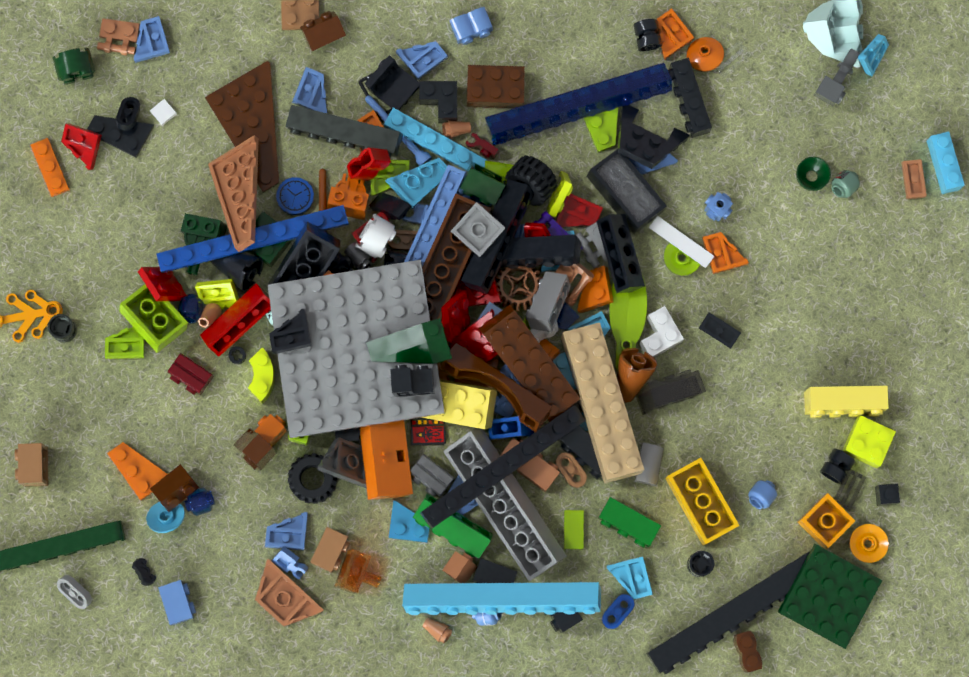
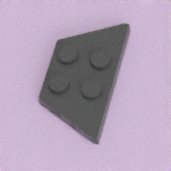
[317,437,367,489]

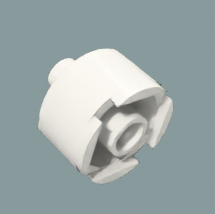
[355,214,396,258]

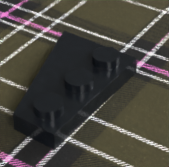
[87,115,154,158]

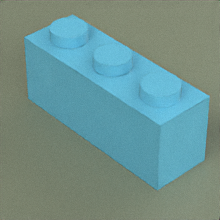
[926,132,965,194]

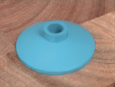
[146,502,185,533]

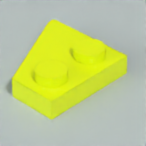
[195,279,239,310]

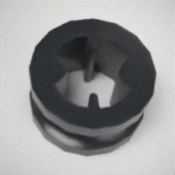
[228,346,246,365]

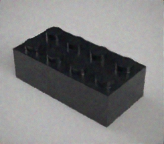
[267,222,341,292]

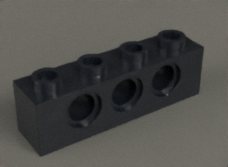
[596,214,645,293]

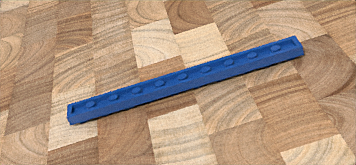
[156,205,349,273]

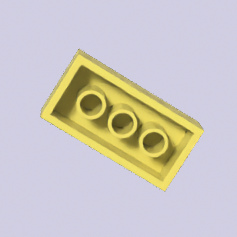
[422,379,497,429]
[804,386,889,418]

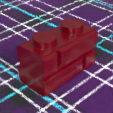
[168,353,214,395]

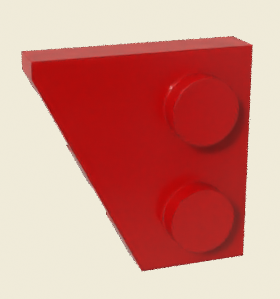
[61,123,102,170]

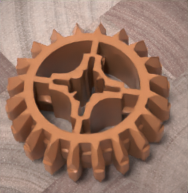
[495,266,543,312]

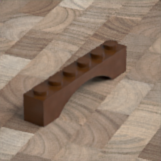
[440,343,552,432]

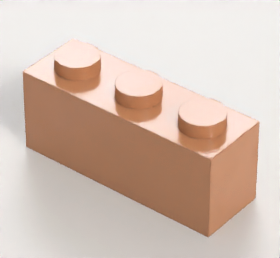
[500,438,560,492]

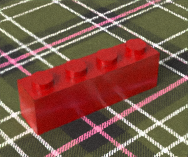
[200,283,271,357]

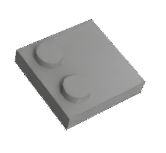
[450,202,505,257]

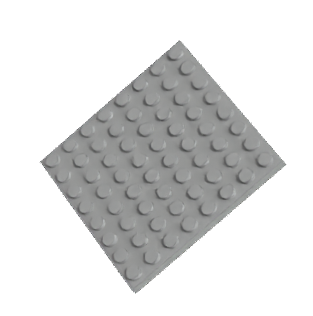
[268,260,445,438]

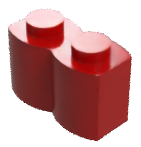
[347,148,391,180]

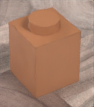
[442,551,477,583]

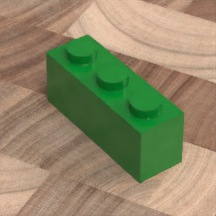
[598,497,661,548]

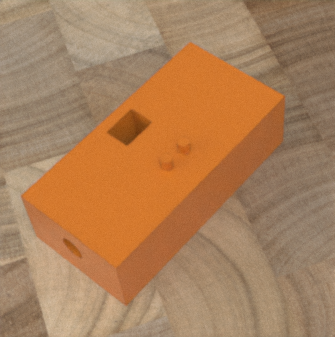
[360,420,413,500]

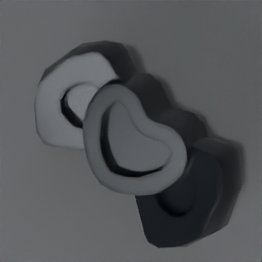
[132,558,156,586]

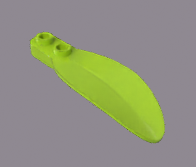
[609,275,647,371]

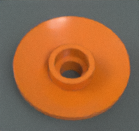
[687,37,724,72]

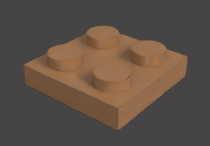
[281,0,319,30]

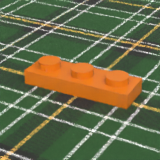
[30,138,70,197]

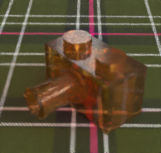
[334,549,381,594]

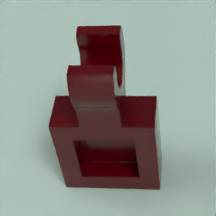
[465,133,499,159]

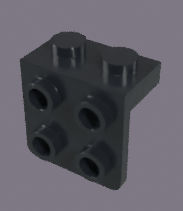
[364,55,419,110]

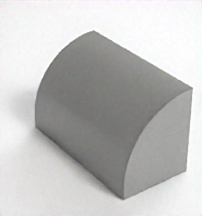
[634,442,664,486]

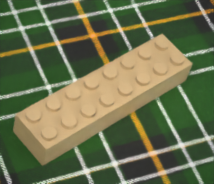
[561,322,644,484]

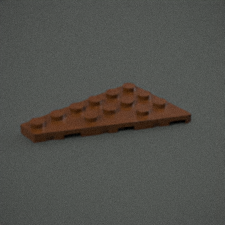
[205,61,279,193]

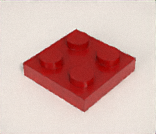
[138,267,187,301]
[441,290,470,343]

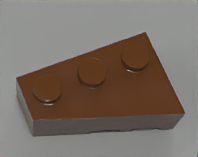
[233,428,277,470]

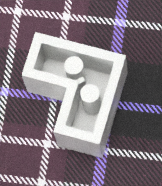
[639,306,684,357]

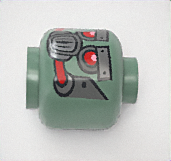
[831,170,860,198]

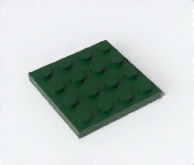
[778,544,882,649]

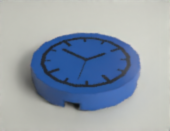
[276,177,314,215]

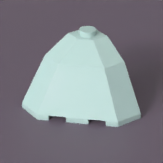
[803,0,863,67]

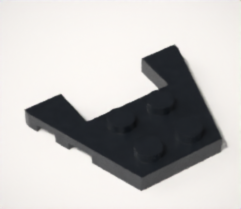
[618,103,689,169]

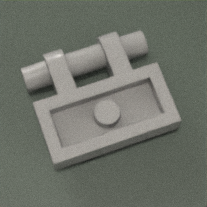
[576,222,607,268]

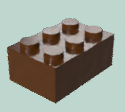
[467,65,525,109]

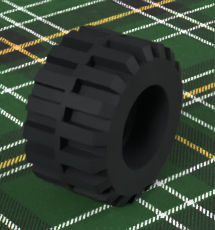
[505,155,558,206]
[288,453,338,504]

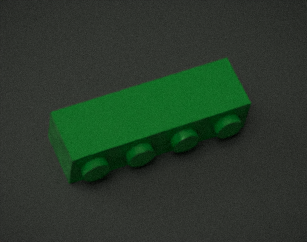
[413,493,493,559]

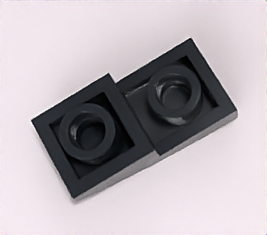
[369,192,411,220]

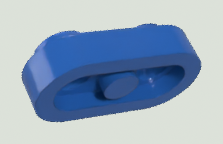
[602,594,634,629]

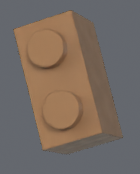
[310,527,350,573]

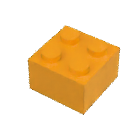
[797,493,855,549]

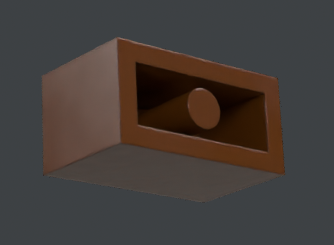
[300,11,346,51]
[150,464,200,512]

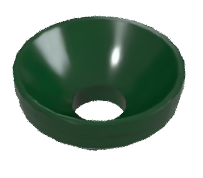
[796,157,831,191]

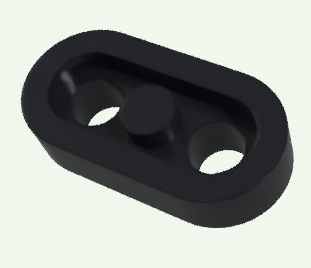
[116,97,140,130]

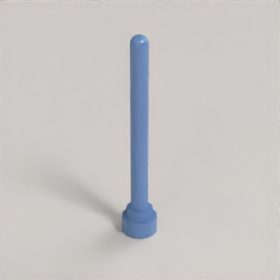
[365,95,432,166]

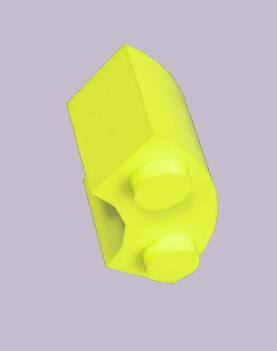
[248,347,275,404]

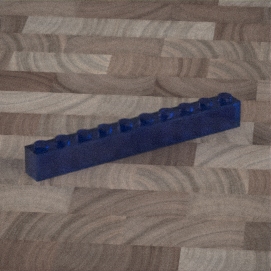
[485,63,672,146]

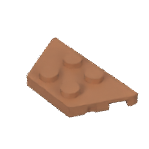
[255,559,324,627]

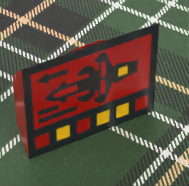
[410,418,446,445]

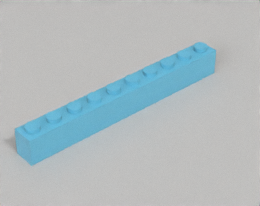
[402,582,601,615]

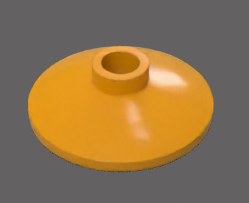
[849,524,889,563]

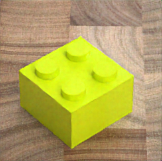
[842,415,896,469]

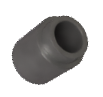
[344,242,372,270]

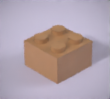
[15,443,48,487]

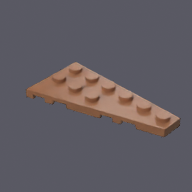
[208,135,259,252]

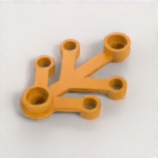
[0,290,63,343]

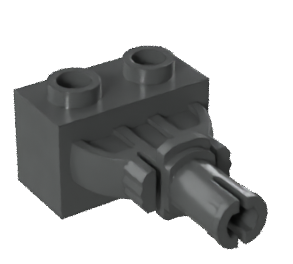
[814,49,860,106]

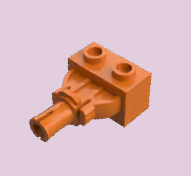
[327,158,369,220]

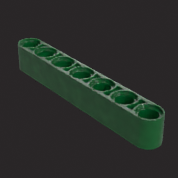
[0,520,126,571]

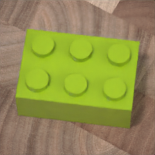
[119,285,188,353]

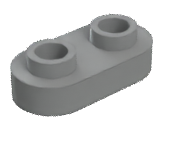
[57,575,92,609]

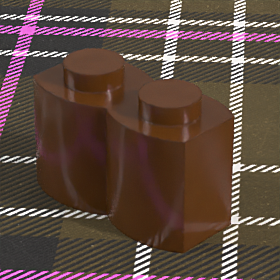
[733,631,762,673]

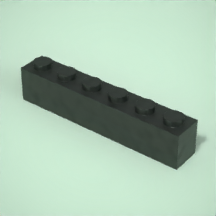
[285,105,403,158]

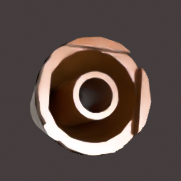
[617,348,657,403]

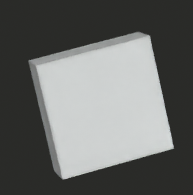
[150,99,177,126]

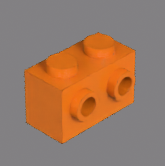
[255,414,287,447]

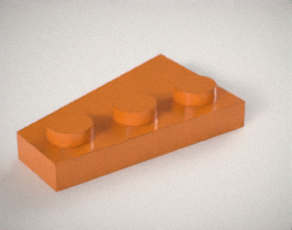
[107,442,167,500]

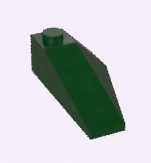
[366,318,452,364]

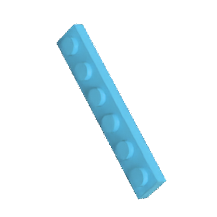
[384,108,486,171]

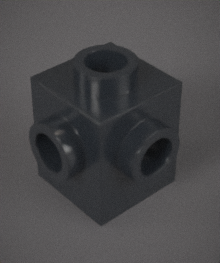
[325,251,353,274]

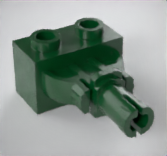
[180,213,227,276]

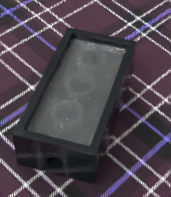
[586,149,667,234]

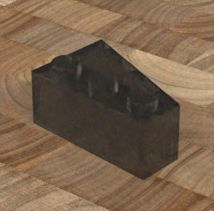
[636,369,706,415]

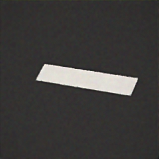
[649,216,714,268]

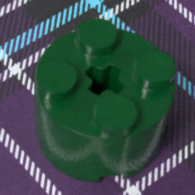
[52,48,95,85]

